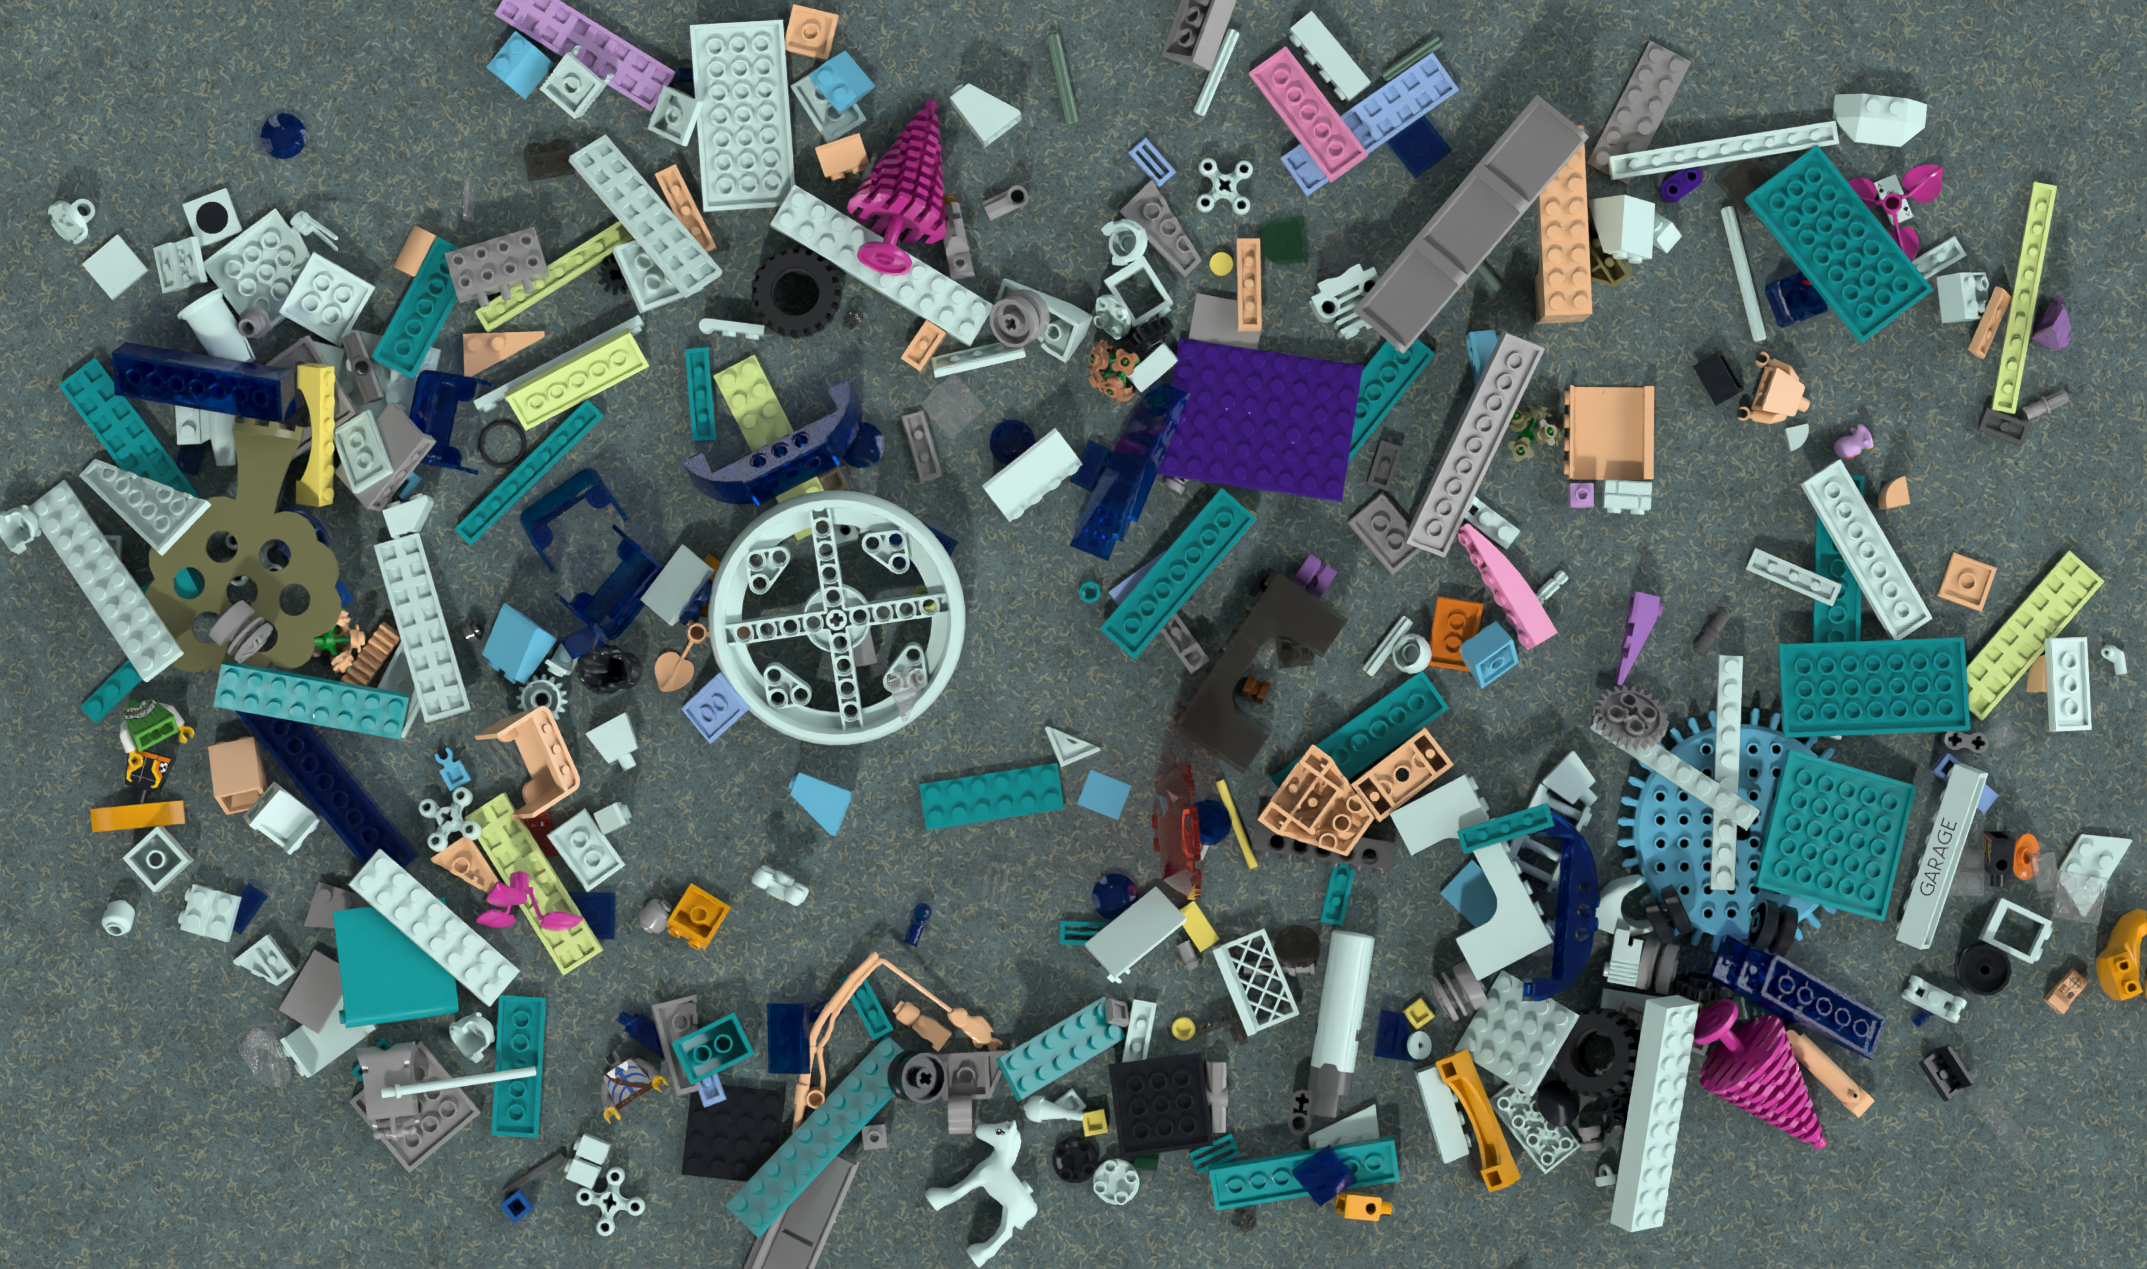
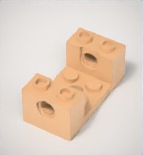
[1350,728,1454,822]

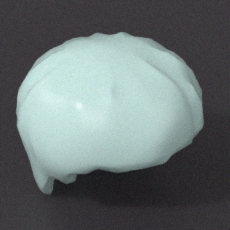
[1392,633,1432,674]

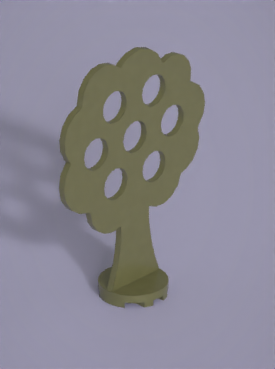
[145,417,342,675]

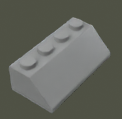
[1161,0,1237,71]

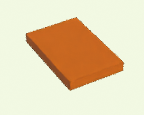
[1428,596,1483,672]

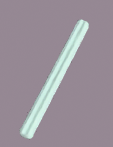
[1721,206,1766,342]

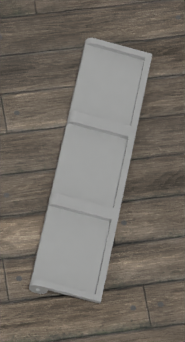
[1353,95,1589,354]
[743,1153,860,1269]

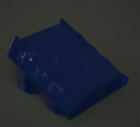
[1764,272,1828,328]

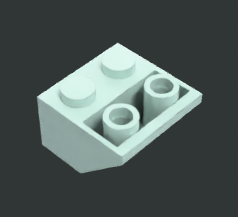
[1937,272,1989,323]
[382,493,434,539]

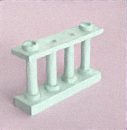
[1508,784,1592,892]

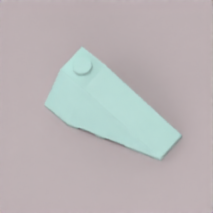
[996,278,1093,363]

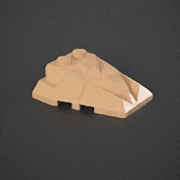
[1257,744,1374,856]

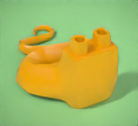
[2095,908,2147,1000]

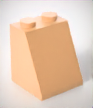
[208,736,268,815]

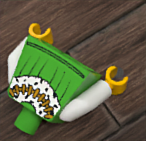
[120,698,194,770]

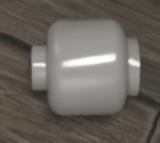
[639,899,673,933]

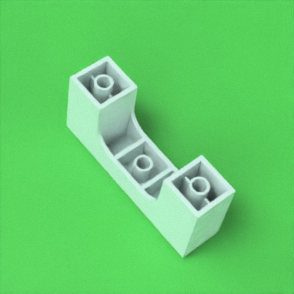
[1390,774,1555,981]

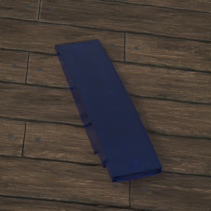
[1069,381,1190,561]
[1708,934,1887,1060]

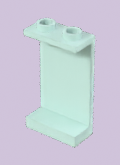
[280,996,379,1078]

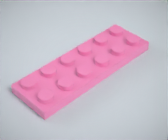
[1248,46,1368,183]

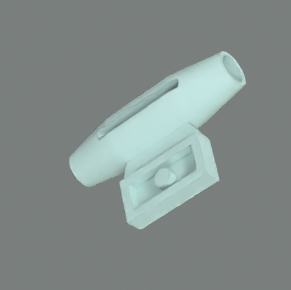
[175,372,238,466]

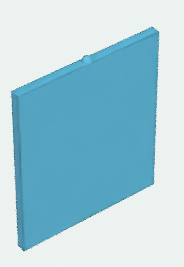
[1077,770,1131,820]

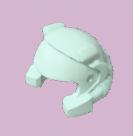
[1101,219,1148,266]
[0,505,42,555]
[449,1012,495,1063]

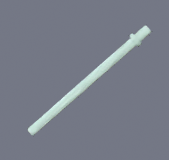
[380,1066,536,1099]

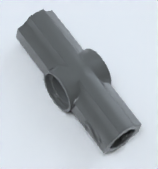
[341,331,385,404]

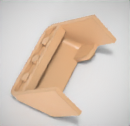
[475,706,580,819]

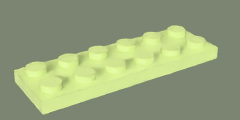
[504,328,649,430]

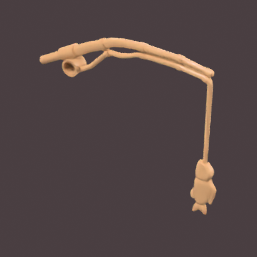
[792,952,1003,1133]

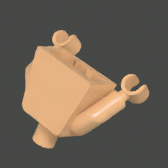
[1737,352,1810,424]

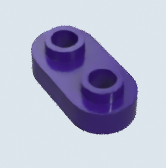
[1660,167,1703,203]

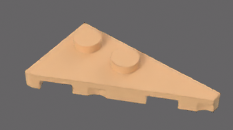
[463,331,545,379]

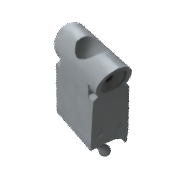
[356,1041,420,1141]

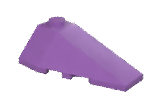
[2031,295,2071,351]
[1615,592,1663,685]

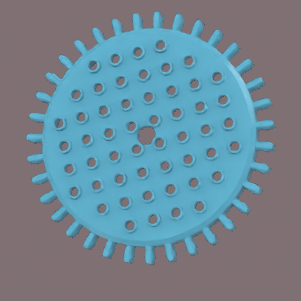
[1616,708,1837,955]

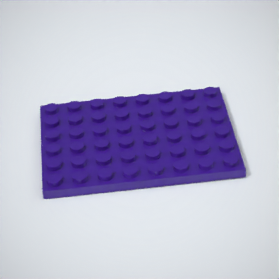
[1157,338,1363,503]

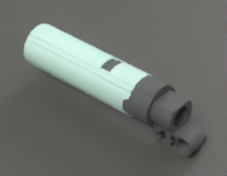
[1288,930,1375,1134]

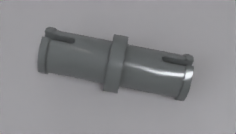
[1693,609,1732,656]

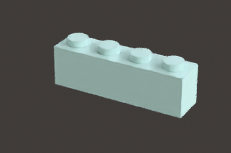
[1289,11,1371,103]

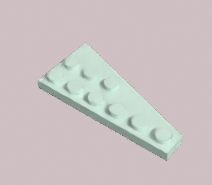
[79,459,211,556]

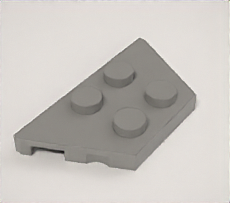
[934,1050,1010,1101]

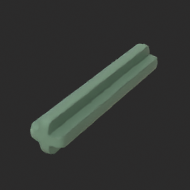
[1381,35,1443,83]

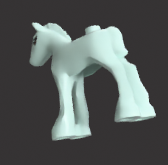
[924,1120,1037,1268]

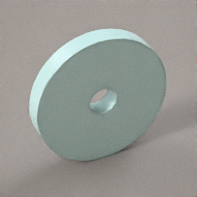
[1407,1031,1432,1060]

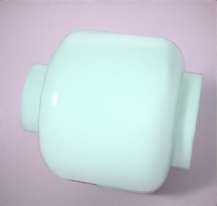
[101,900,135,936]

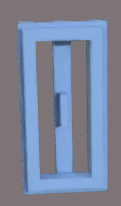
[1128,137,1176,187]

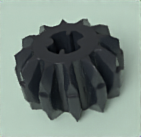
[597,257,628,296]

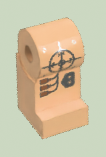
[2043,969,2088,1014]

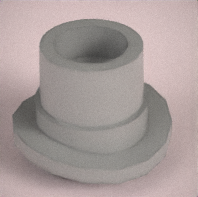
[238,306,271,338]

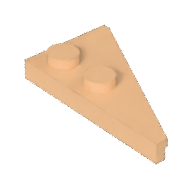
[430,837,500,894]

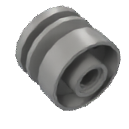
[209,600,273,663]
[1430,960,1489,1022]

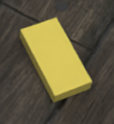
[1179,900,1220,952]

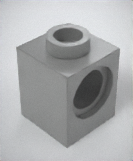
[862,1122,888,1150]

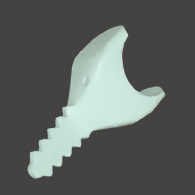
[1547,874,1654,936]

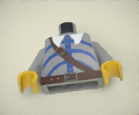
[601,1051,670,1124]

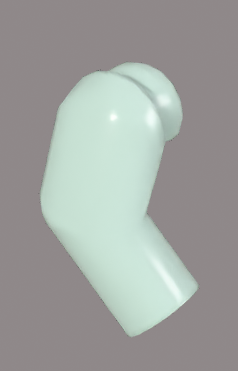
[2101,644,2127,675]

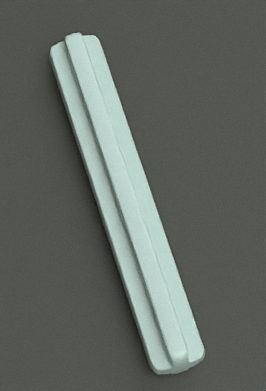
[1193,29,1239,116]

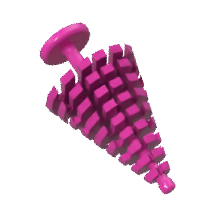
[847,100,946,276]
[1693,999,1827,1149]

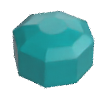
[1078,580,1101,604]

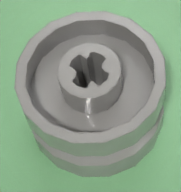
[990,289,1050,348]
[1636,938,1680,995]

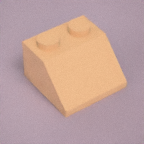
[815,133,870,182]

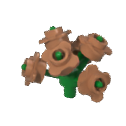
[1088,339,1140,402]

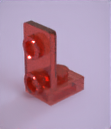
[524,810,560,858]

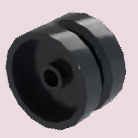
[1642,884,1694,944]
[1748,899,1798,957]
[1954,943,2012,996]
[887,1050,948,1104]

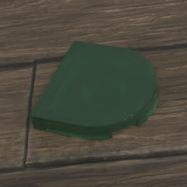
[1260,216,1309,265]

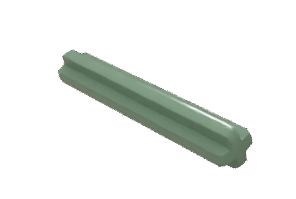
[1047,33,1078,124]

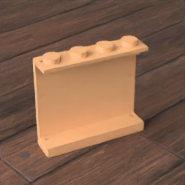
[1563,385,1654,480]

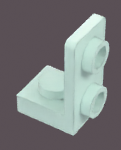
[545,640,583,677]

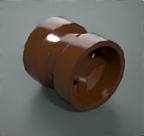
[1240,674,1271,704]

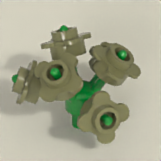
[1508,402,1562,462]

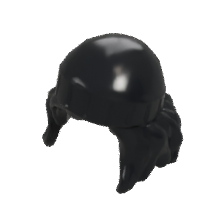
[576,643,643,694]

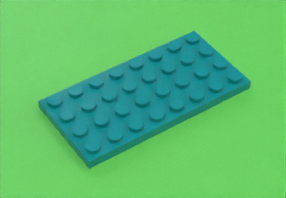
[1744,145,1934,345]
[1777,637,1970,738]

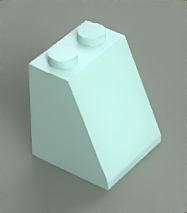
[950,83,1022,147]
[1589,195,1655,264]

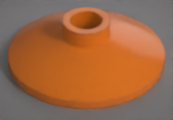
[2013,834,2040,880]

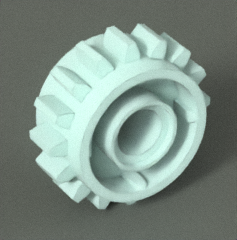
[516,674,568,720]

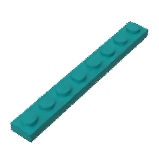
[454,399,604,546]

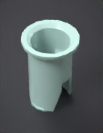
[177,288,256,374]

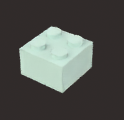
[123,826,194,892]

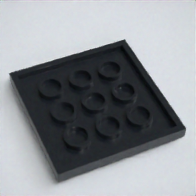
[1108,1053,1213,1158]
[681,1084,785,1182]

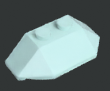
[1832,94,1927,147]

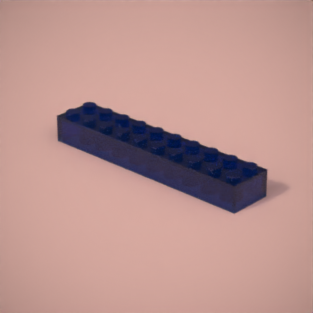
[235,710,421,870]

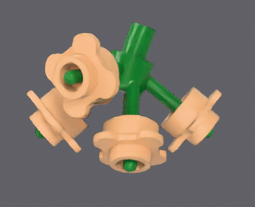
[312,607,366,673]

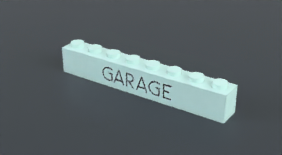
[1896,764,1988,950]

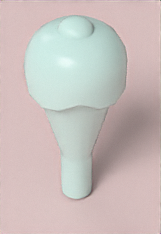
[1024,1096,1084,1122]

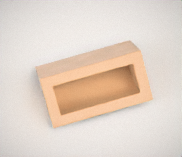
[393,225,437,278]
[1878,476,1910,510]

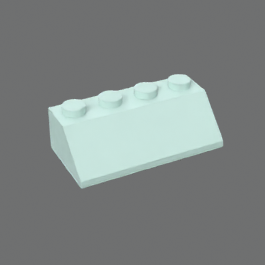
[982,428,1083,522]
[1414,1064,1472,1164]

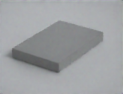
[1188,293,1265,350]
[1347,492,1423,575]
[279,949,342,1034]

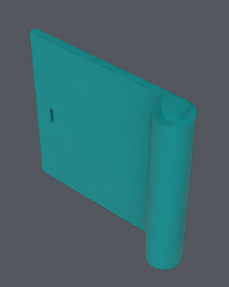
[332,897,458,1028]

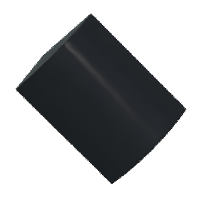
[1693,350,1743,406]

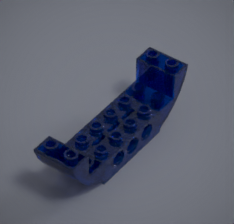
[682,379,862,506]

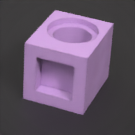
[1567,483,1594,508]

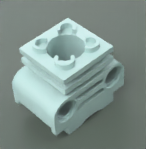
[1309,264,1380,340]

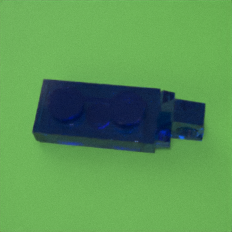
[617,1011,665,1059]

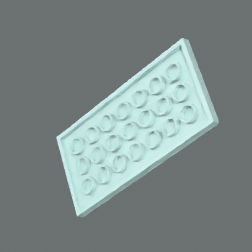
[690,20,795,212]

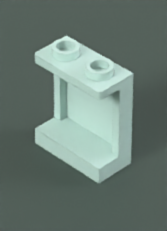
[243,781,320,855]

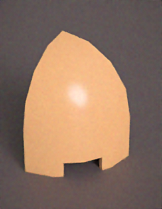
[2026,655,2047,693]

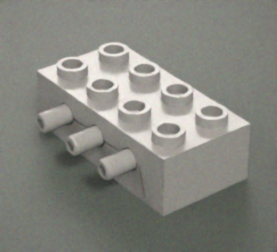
[444,227,550,307]

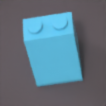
[482,603,557,685]
[788,772,853,836]

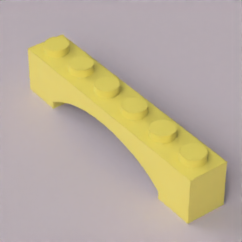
[296,363,335,507]

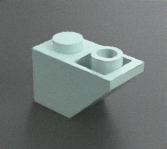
[1653,212,1682,253]
[594,802,632,835]

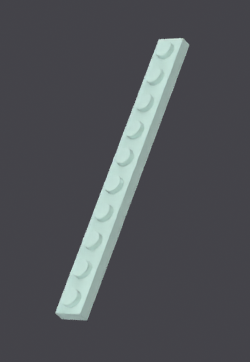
[1608,121,1839,180]
[1710,655,1743,890]

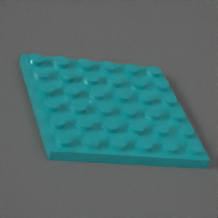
[1753,750,1917,921]

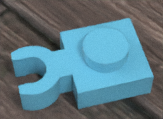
[435,747,472,791]

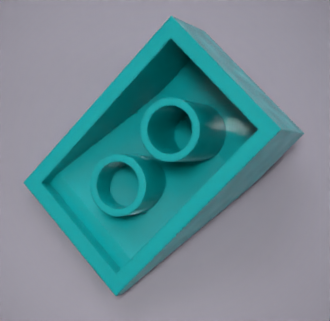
[671,1012,754,1085]

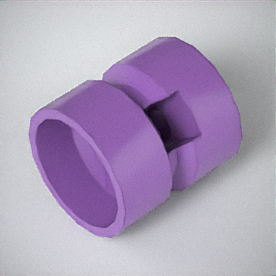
[1294,554,1337,596]

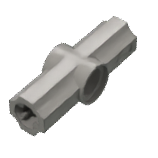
[1206,1061,1228,1133]

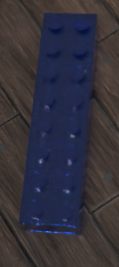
[112,342,296,424]

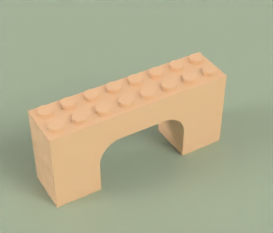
[1534,126,1592,324]

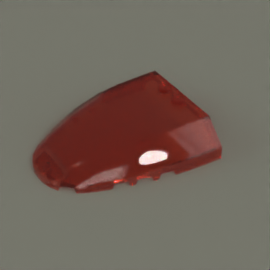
[1151,761,1201,901]

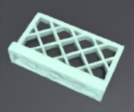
[1212,928,1300,1036]

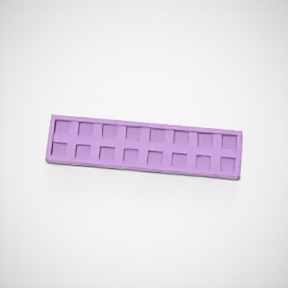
[494,0,677,112]

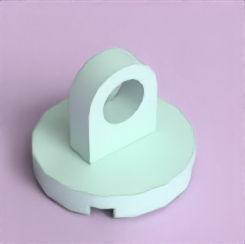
[48,199,95,244]

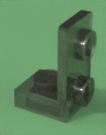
[1195,1013,1249,1046]

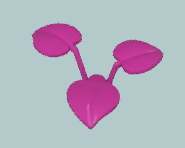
[1848,164,1943,262]
[476,871,583,931]

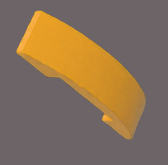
[90,800,185,832]

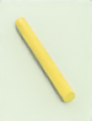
[1216,779,1258,869]

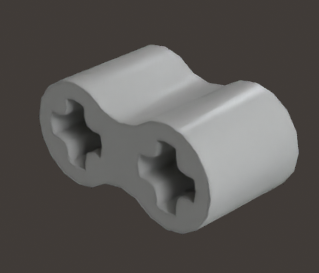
[1940,731,1988,753]
[948,1095,972,1134]

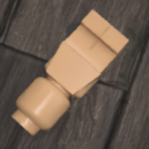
[893,1001,952,1052]

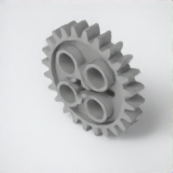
[1592,685,1669,751]

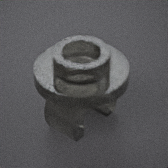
[1231,1208,1257,1233]

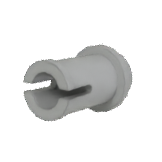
[1176,940,1201,971]

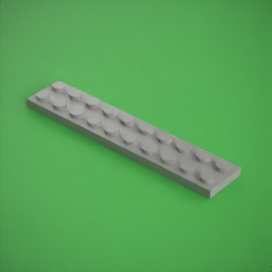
[1403,330,1545,558]

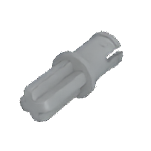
[2022,390,2069,421]

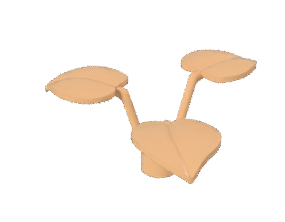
[655,602,751,692]

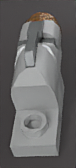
[940,195,975,280]

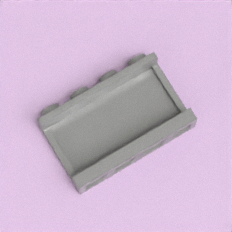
[335,402,436,512]

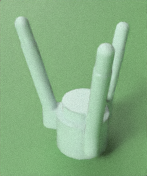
[290,211,338,258]

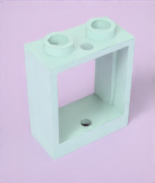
[1104,256,1173,330]
[1978,897,2053,964]

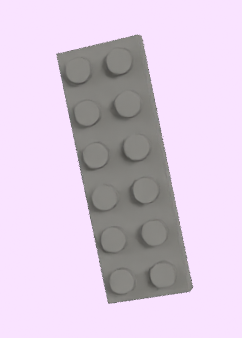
[1586,41,1691,186]

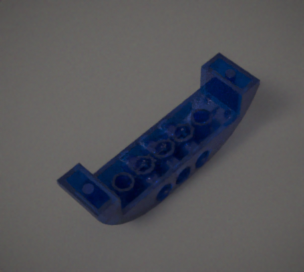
[1522,813,1600,1002]

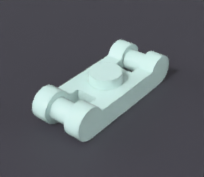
[1902,975,1967,1023]

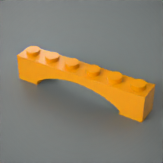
[1435,1048,1521,1193]

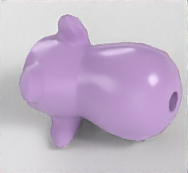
[1834,424,1874,460]

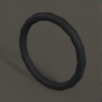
[479,420,526,468]

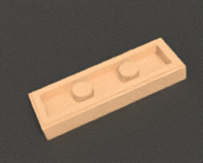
[1968,286,2011,359]

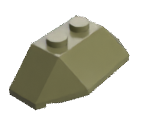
[1587,201,1633,288]

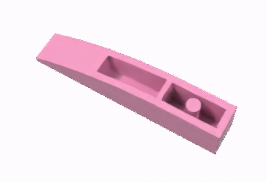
[1457,523,1558,650]

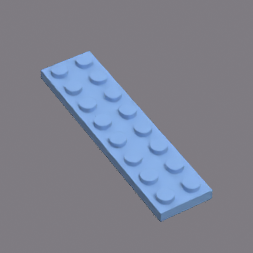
[1280,52,1459,197]

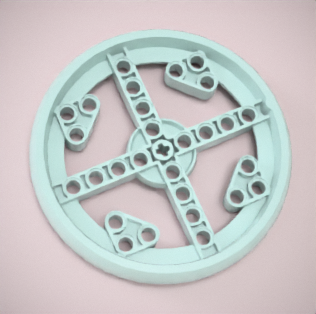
[708,490,966,745]

